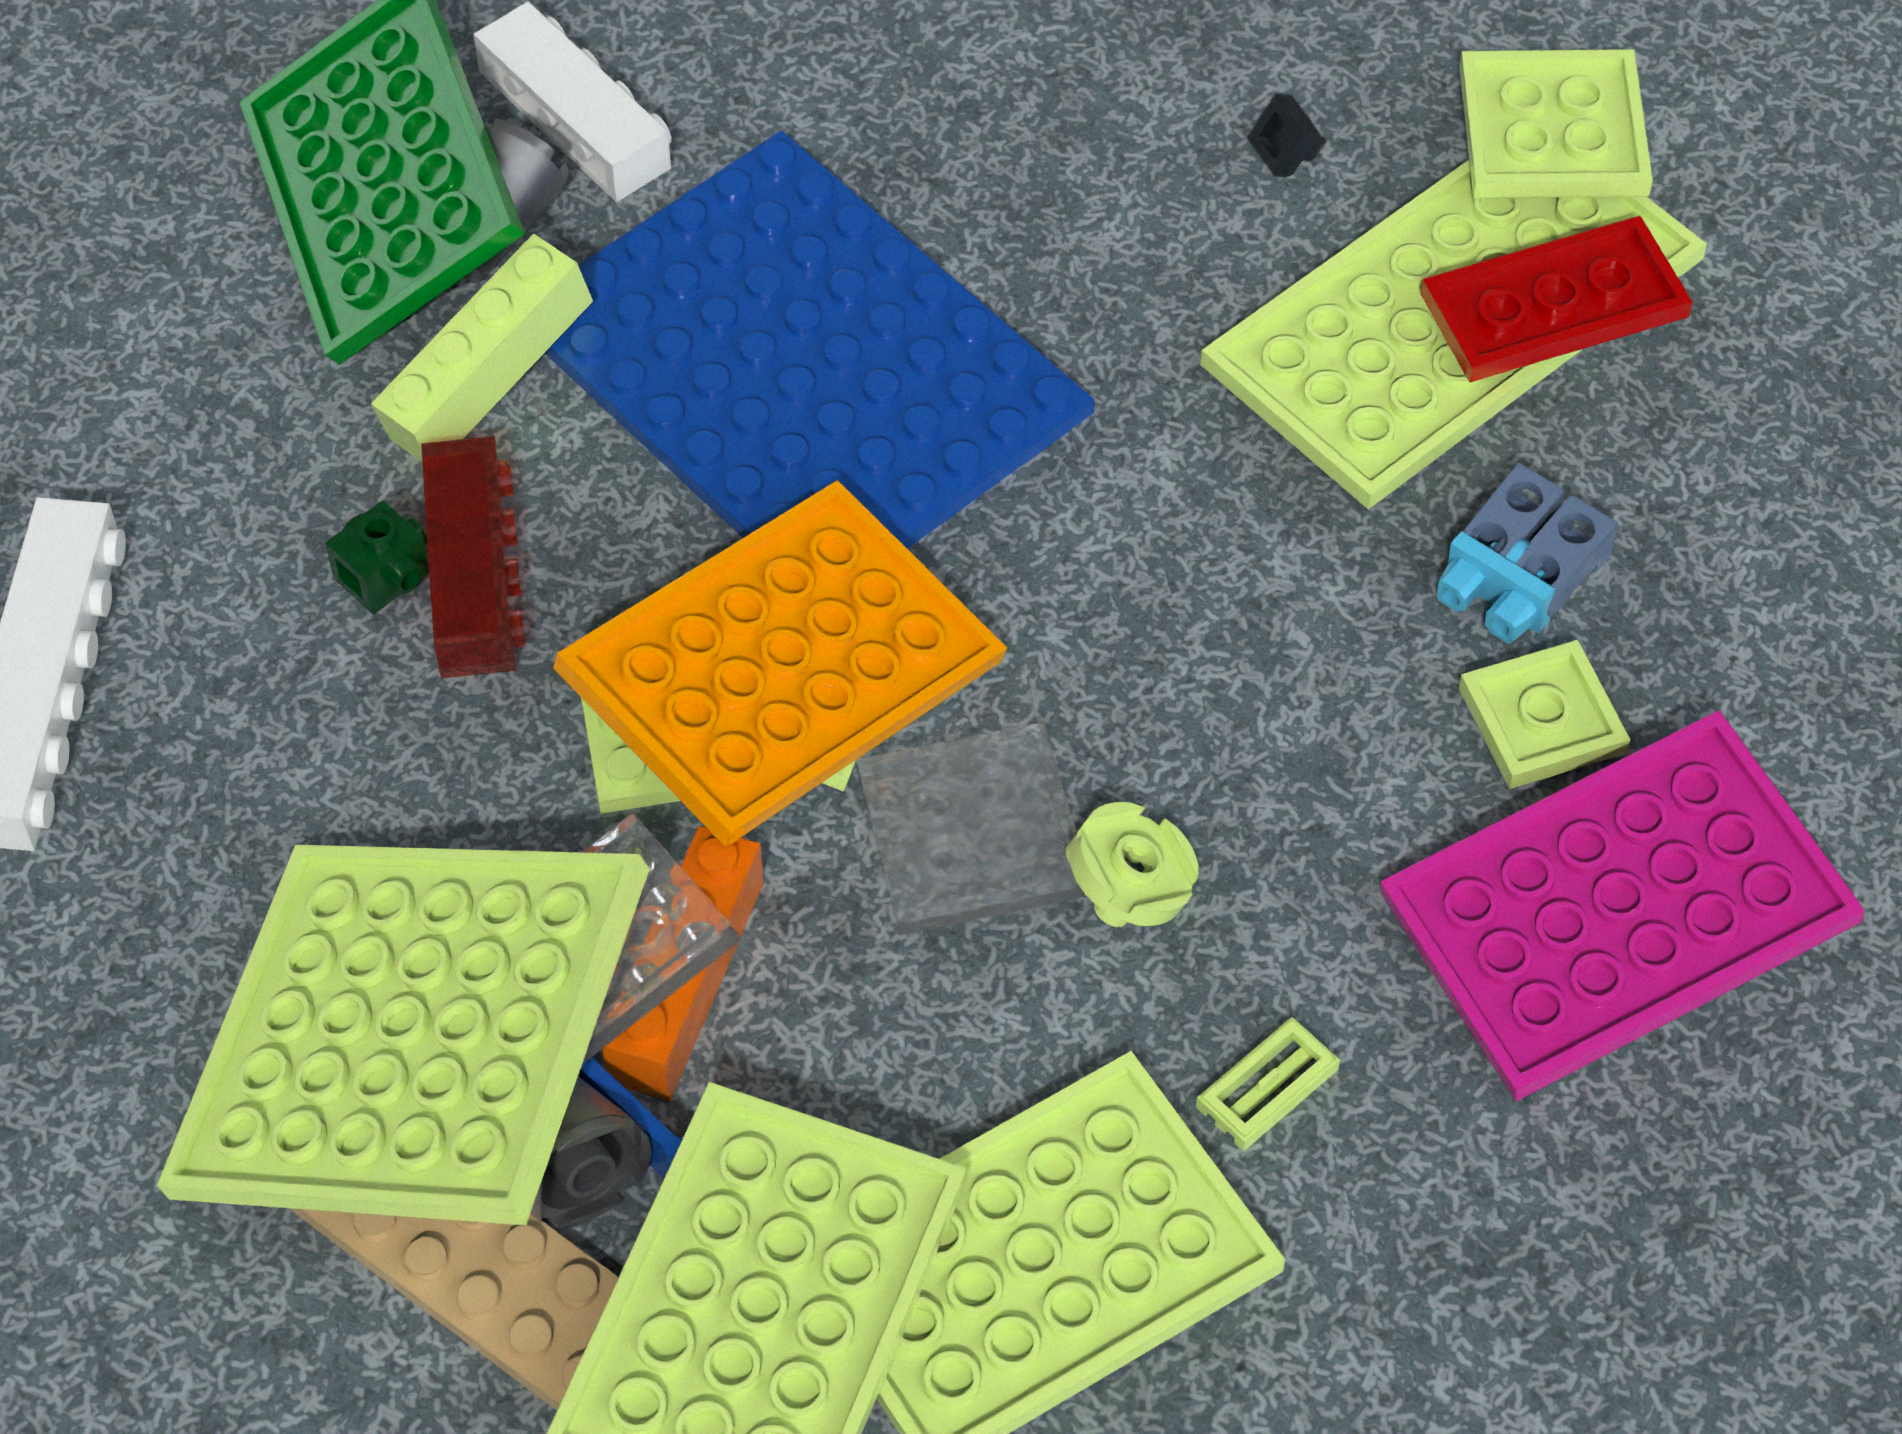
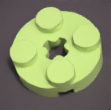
[1065,802,1199,927]

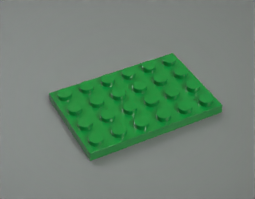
[239,0,525,365]

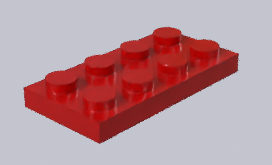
[1420,215,1693,383]

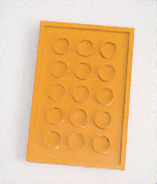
[553,480,1007,847]

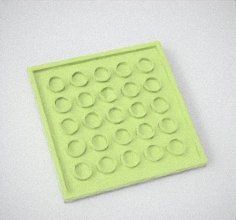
[157,845,650,1226]

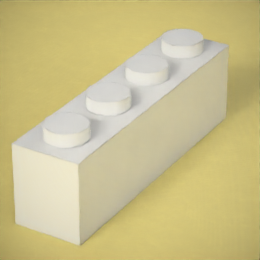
[473,2,672,202]

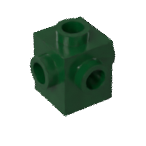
[325,500,430,615]

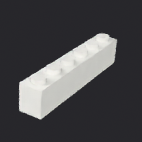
[0,497,126,851]

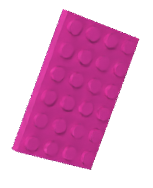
[1380,710,1865,1102]

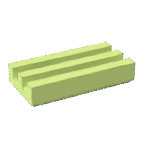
[1196,1017,1340,1151]

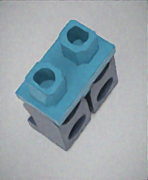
[1436,462,1618,644]

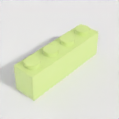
[371,233,593,470]

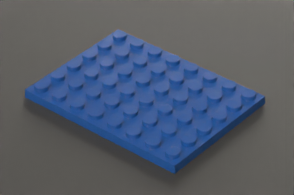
[545,130,1095,549]

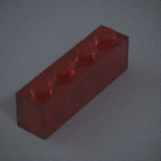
[421,436,526,679]

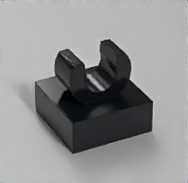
[1247,94,1327,177]

